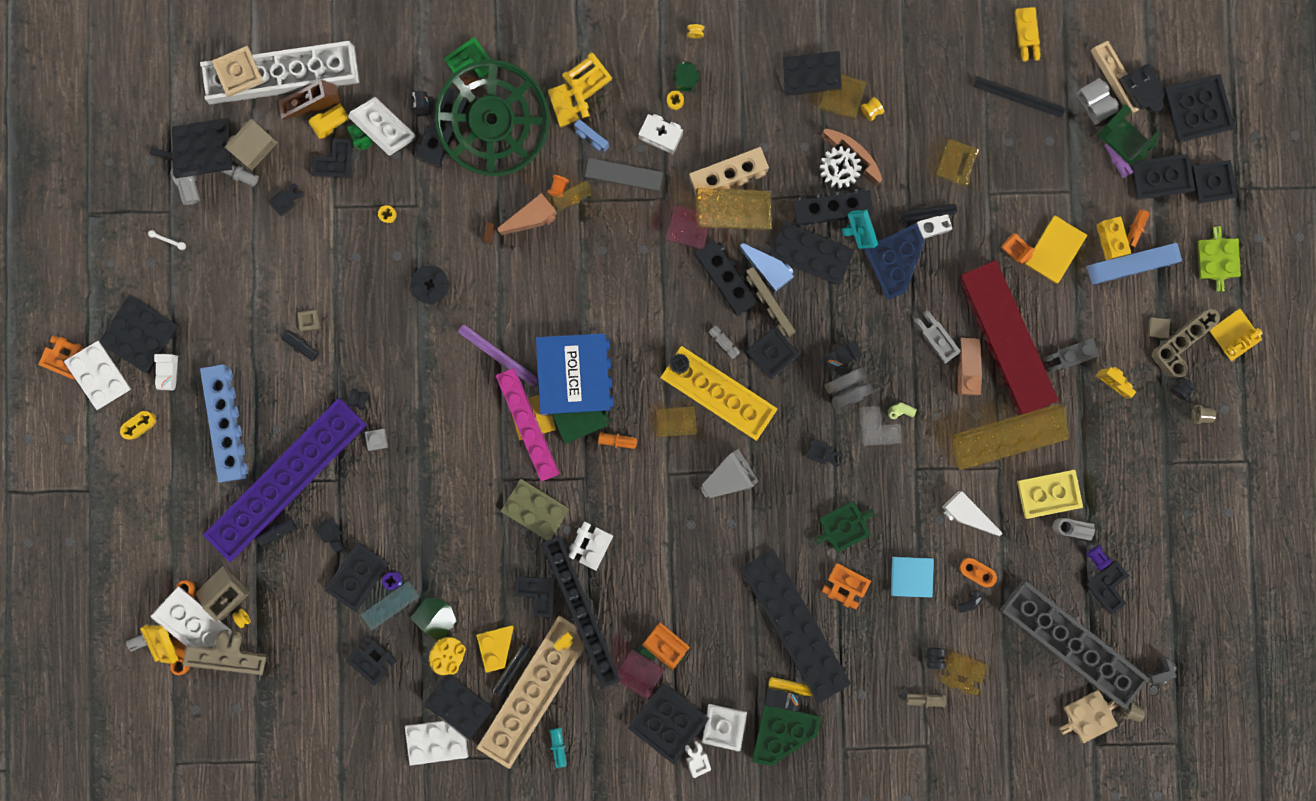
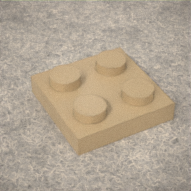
[212,46,264,97]

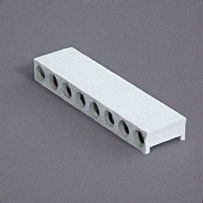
[200,41,359,104]

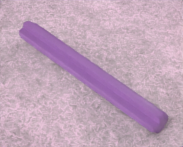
[458,325,538,387]

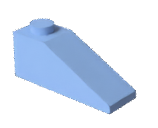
[739,243,794,293]

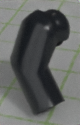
[957,590,983,613]

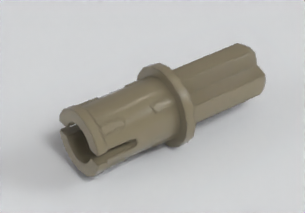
[906,692,946,708]

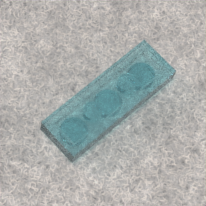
[361,581,420,631]

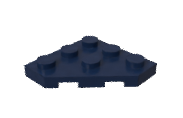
[864,223,925,300]

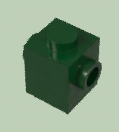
[672,61,700,92]

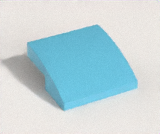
[891,557,934,597]

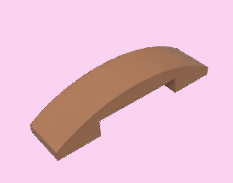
[821,129,882,186]

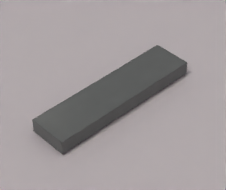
[585,158,663,192]

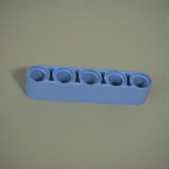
[1087,243,1182,285]

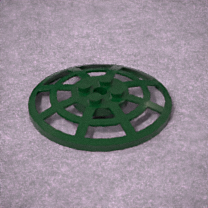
[435,60,549,176]

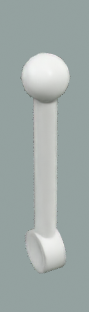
[148,230,186,250]

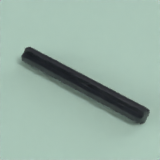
[974,77,1065,117]

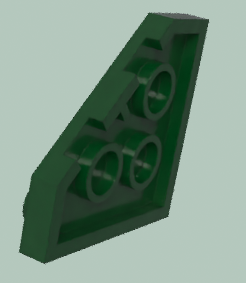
[752,705,821,766]

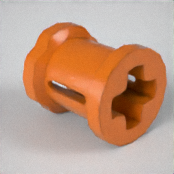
[547,174,569,199]

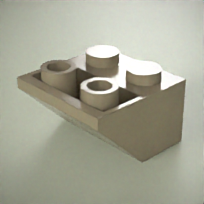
[225,119,278,170]
[195,566,250,622]

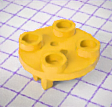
[429,637,466,675]

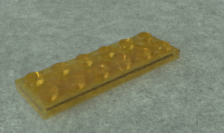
[952,403,1069,471]

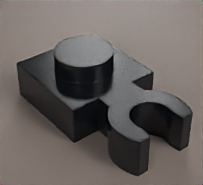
[268,183,304,217]
[807,440,843,466]

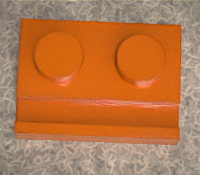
[642,622,690,670]

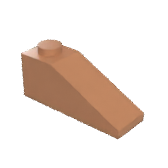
[497,193,557,235]
[957,338,982,396]

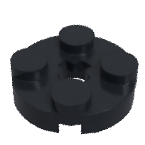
[411,265,450,304]

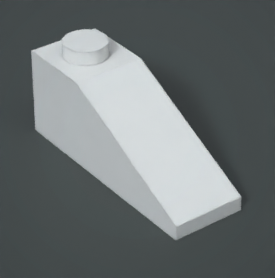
[942,491,1003,536]

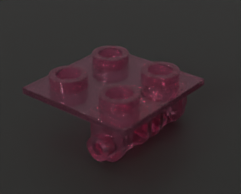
[666,206,712,249]
[617,649,665,699]

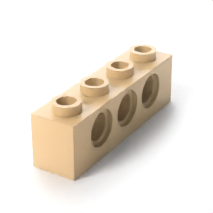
[689,147,769,199]

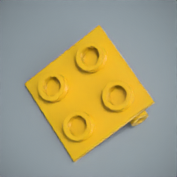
[1209,309,1263,361]

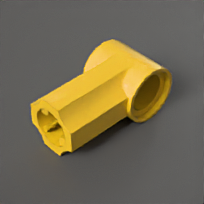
[308,104,350,139]

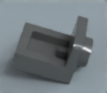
[1146,656,1176,685]

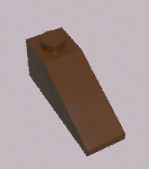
[278,79,340,120]

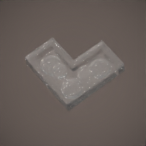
[860,406,902,446]

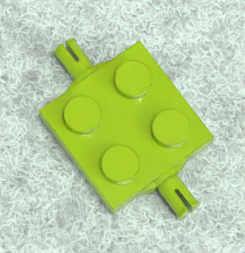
[1197,226,1241,292]

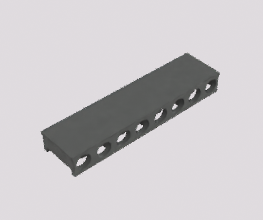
[999,580,1150,710]

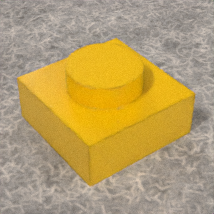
[553,631,574,651]

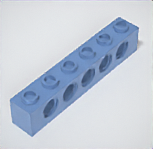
[200,365,248,483]

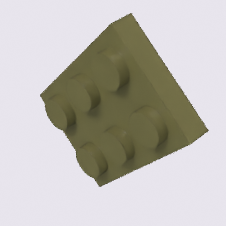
[501,479,570,541]

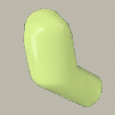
[888,402,917,419]

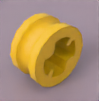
[687,24,704,38]
[667,91,684,110]
[378,205,396,223]
[232,608,251,628]

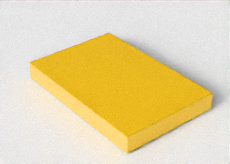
[1024,216,1087,284]

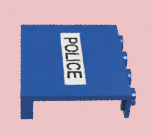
[536,334,613,416]

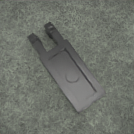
[1043,338,1100,373]

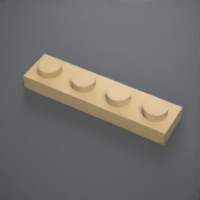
[1090,41,1141,116]

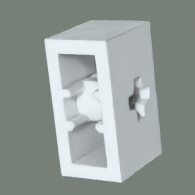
[639,114,683,154]

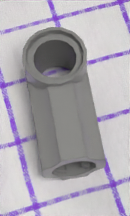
[171,170,200,205]
[1052,518,1095,540]

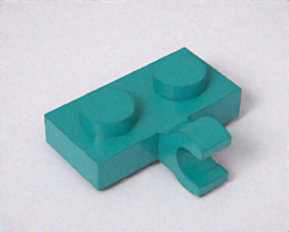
[841,210,878,249]

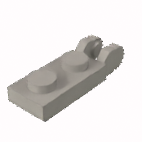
[914,311,961,364]

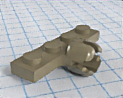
[183,630,266,675]

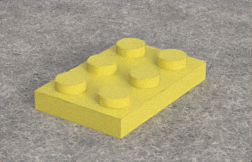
[1017,470,1083,519]

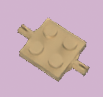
[1059,690,1118,743]

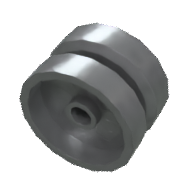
[824,367,874,409]

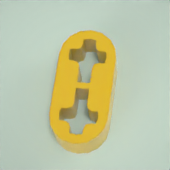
[120,411,156,440]

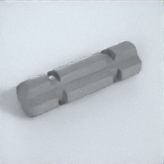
[709,326,740,359]

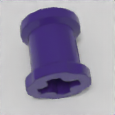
[1086,545,1112,571]
[382,572,402,590]

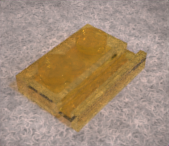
[656,406,697,437]

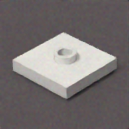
[702,704,747,751]

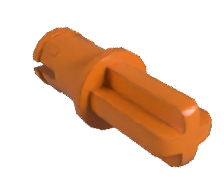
[1127,209,1150,248]
[598,432,637,449]

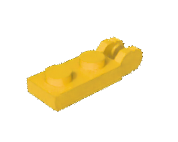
[1015,7,1040,61]

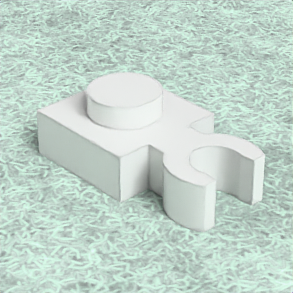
[685,741,711,778]

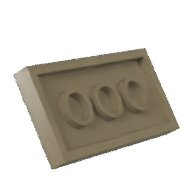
[746,267,796,337]

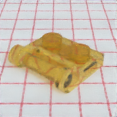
[935,139,980,187]

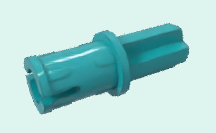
[550,727,566,768]

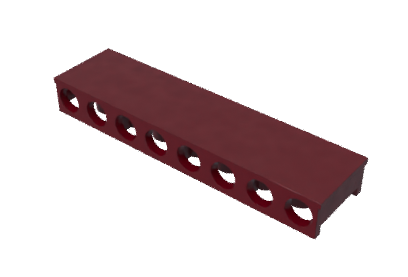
[958,260,1059,416]

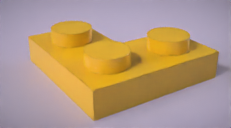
[1096,367,1136,399]

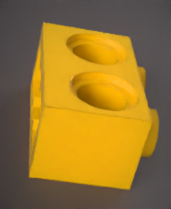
[1096,216,1131,261]

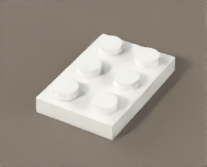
[348,97,416,156]
[64,341,131,410]
[405,721,468,765]

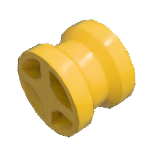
[861,97,884,121]

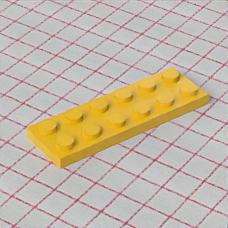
[661,346,777,441]

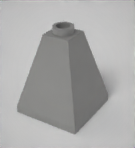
[701,449,758,498]

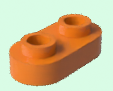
[959,558,997,587]

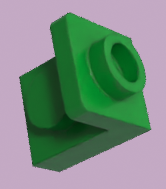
[347,124,375,150]

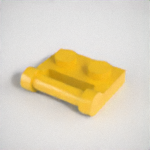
[562,52,612,100]

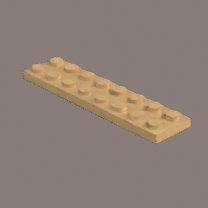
[477,615,584,769]

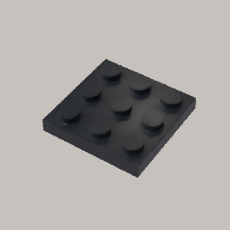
[1164,74,1235,143]
[172,118,232,179]
[99,295,179,374]
[628,682,710,765]

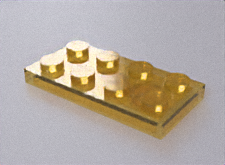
[696,188,772,230]

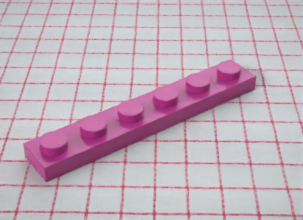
[496,367,559,481]

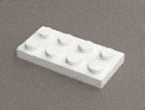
[151,586,232,647]

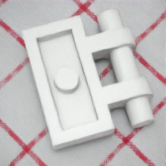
[568,522,613,570]

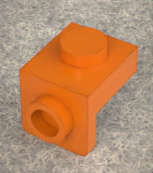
[1001,233,1035,264]

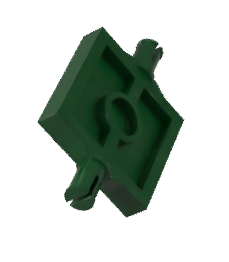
[814,501,876,553]

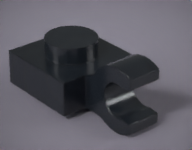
[315,517,344,552]

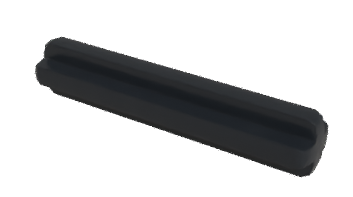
[900,204,957,222]
[492,644,531,696]

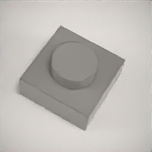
[365,429,388,451]

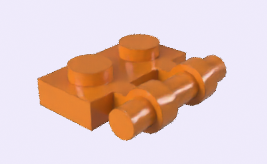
[38,335,85,380]
[821,563,871,610]

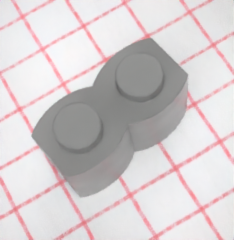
[1076,78,1119,125]

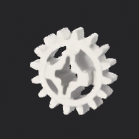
[819,146,862,189]

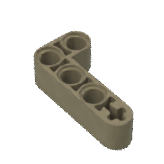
[1152,309,1220,378]

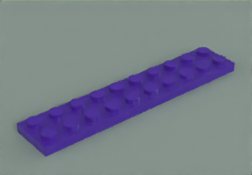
[203,398,367,562]

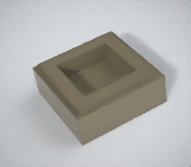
[297,310,320,332]
[1148,317,1170,339]

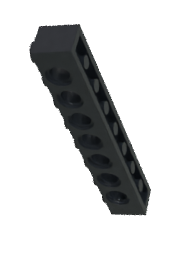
[541,536,621,689]

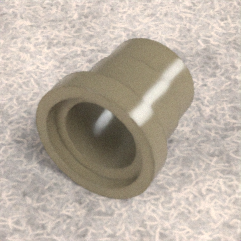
[1191,405,1216,424]
[1120,701,1145,722]

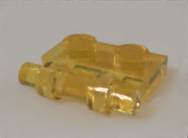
[940,651,989,696]

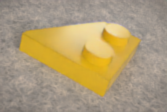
[477,625,514,673]

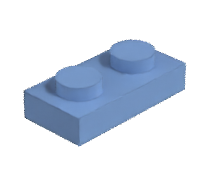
[574,119,609,152]

